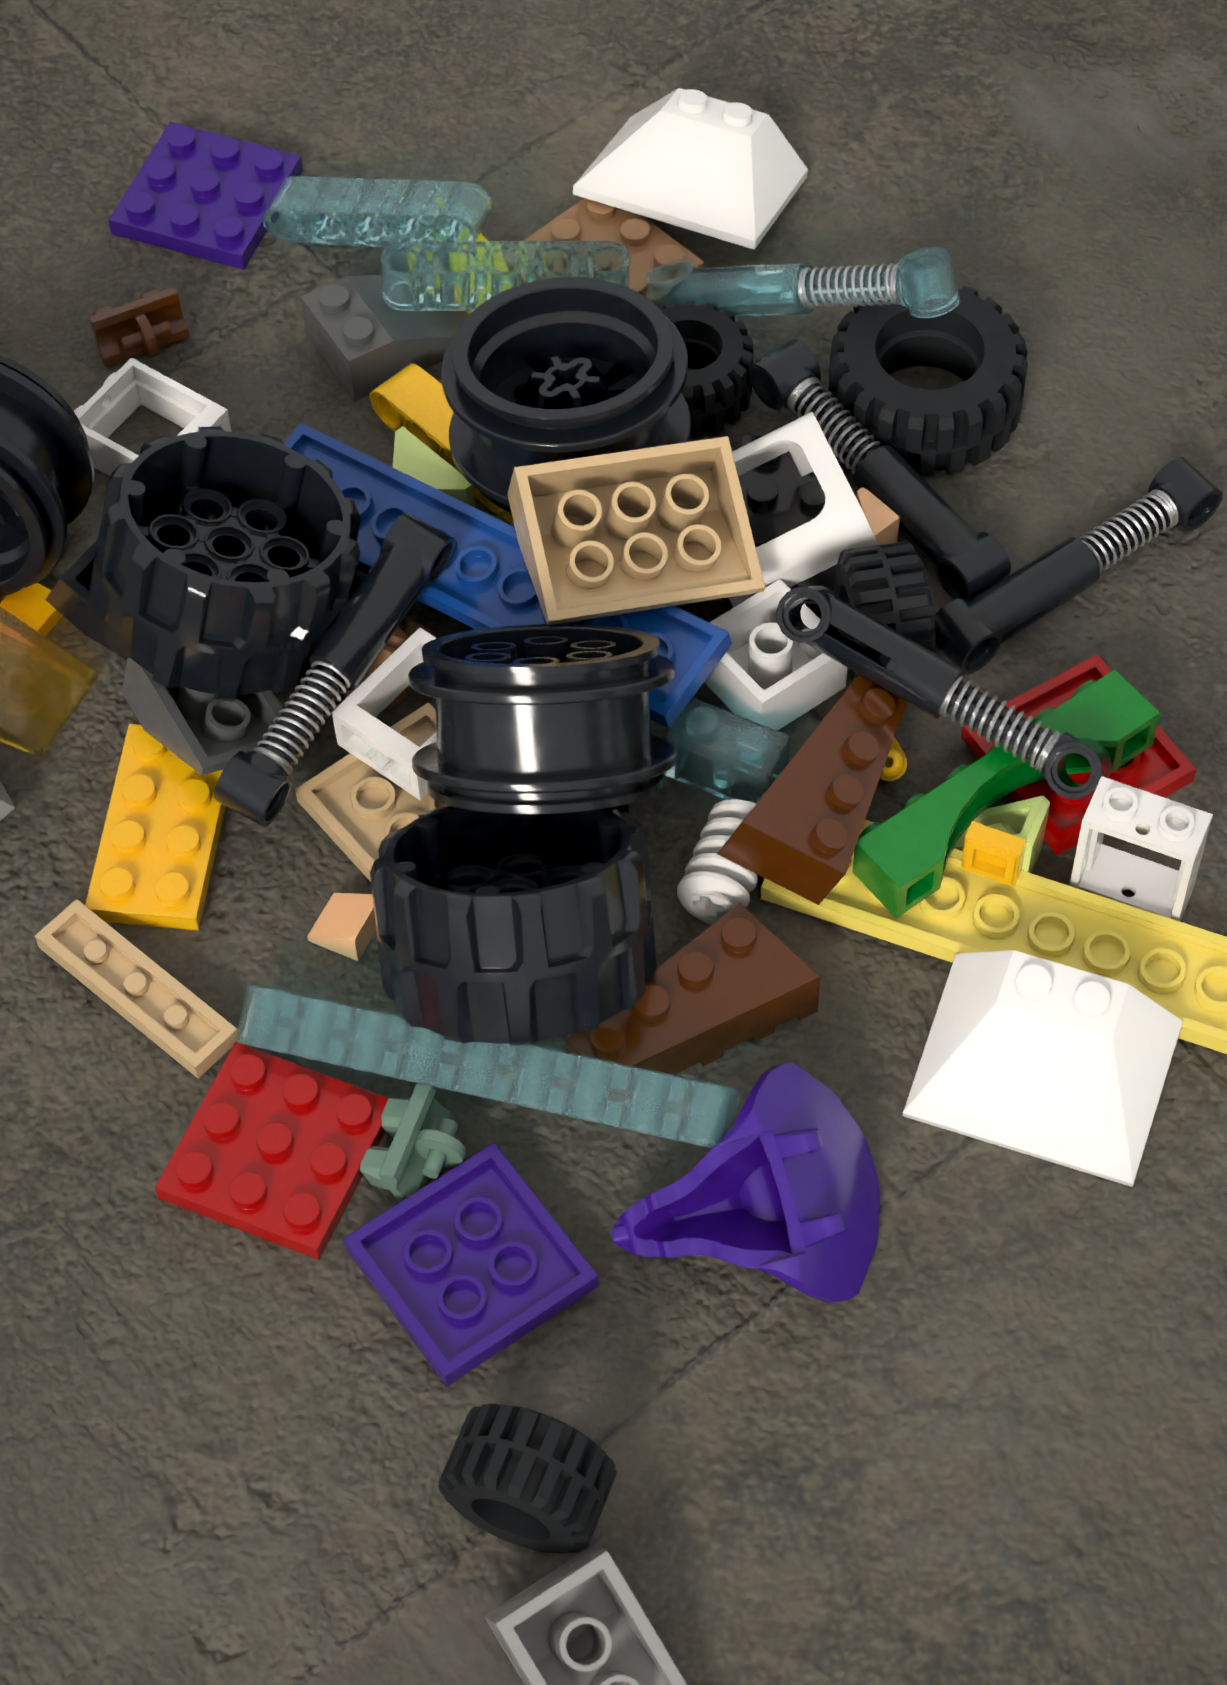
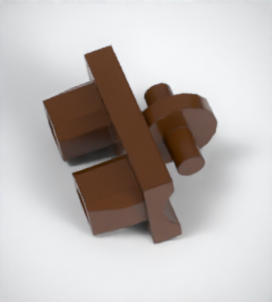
[88,287,190,367]

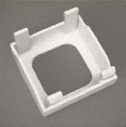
[728,412,878,608]

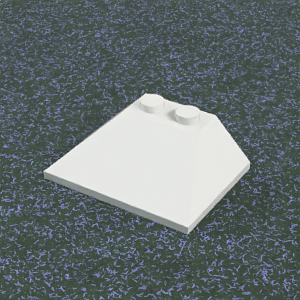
[573,88,808,250]
[903,950,1183,1187]

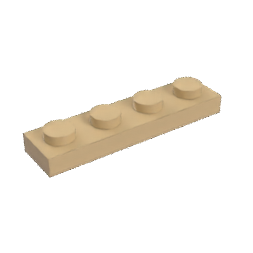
[35,899,240,1079]

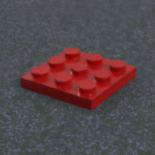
[961,654,1196,855]
[155,1042,388,1260]

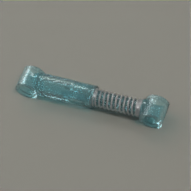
[646,246,960,318]

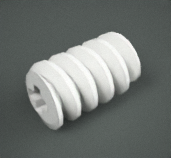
[677,799,758,925]

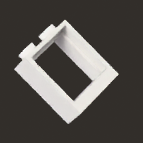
[74,358,232,476]
[332,628,437,801]
[1069,776,1213,921]

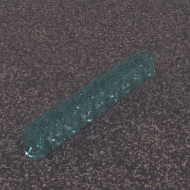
[235,984,741,1148]

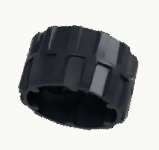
[89,427,361,700]
[370,806,657,1046]

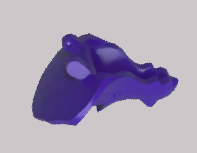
[612,1063,880,1303]

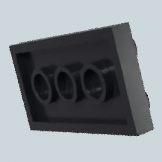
[726,434,844,617]

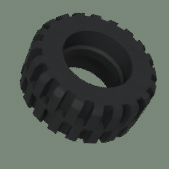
[828,280,1028,476]

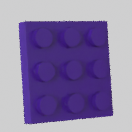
[108,121,303,270]
[343,1143,599,1387]

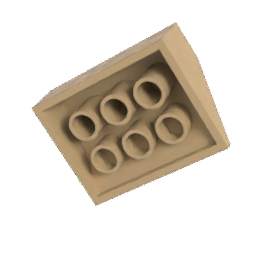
[507,436,765,625]

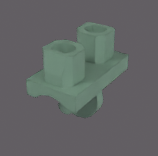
[360,1083,467,1203]

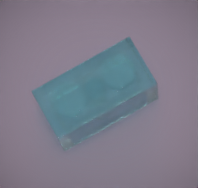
[665,698,790,804]

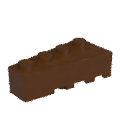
[717,675,907,905]
[566,903,820,1112]

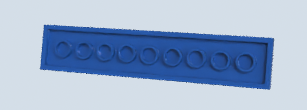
[283,423,732,728]

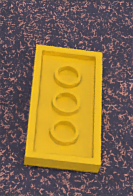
[85,724,226,931]

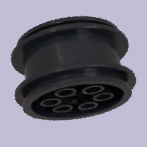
[441,277,691,512]
[0,356,94,597]
[408,624,677,814]

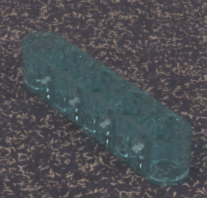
[262,176,494,250]
[381,241,631,311]

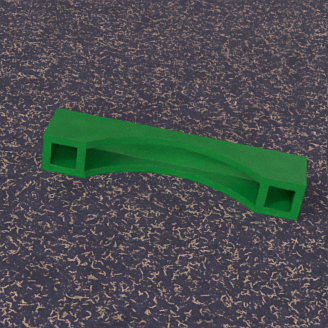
[852,669,1160,918]

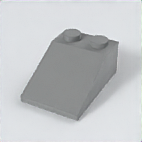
[484,1545,687,1685]

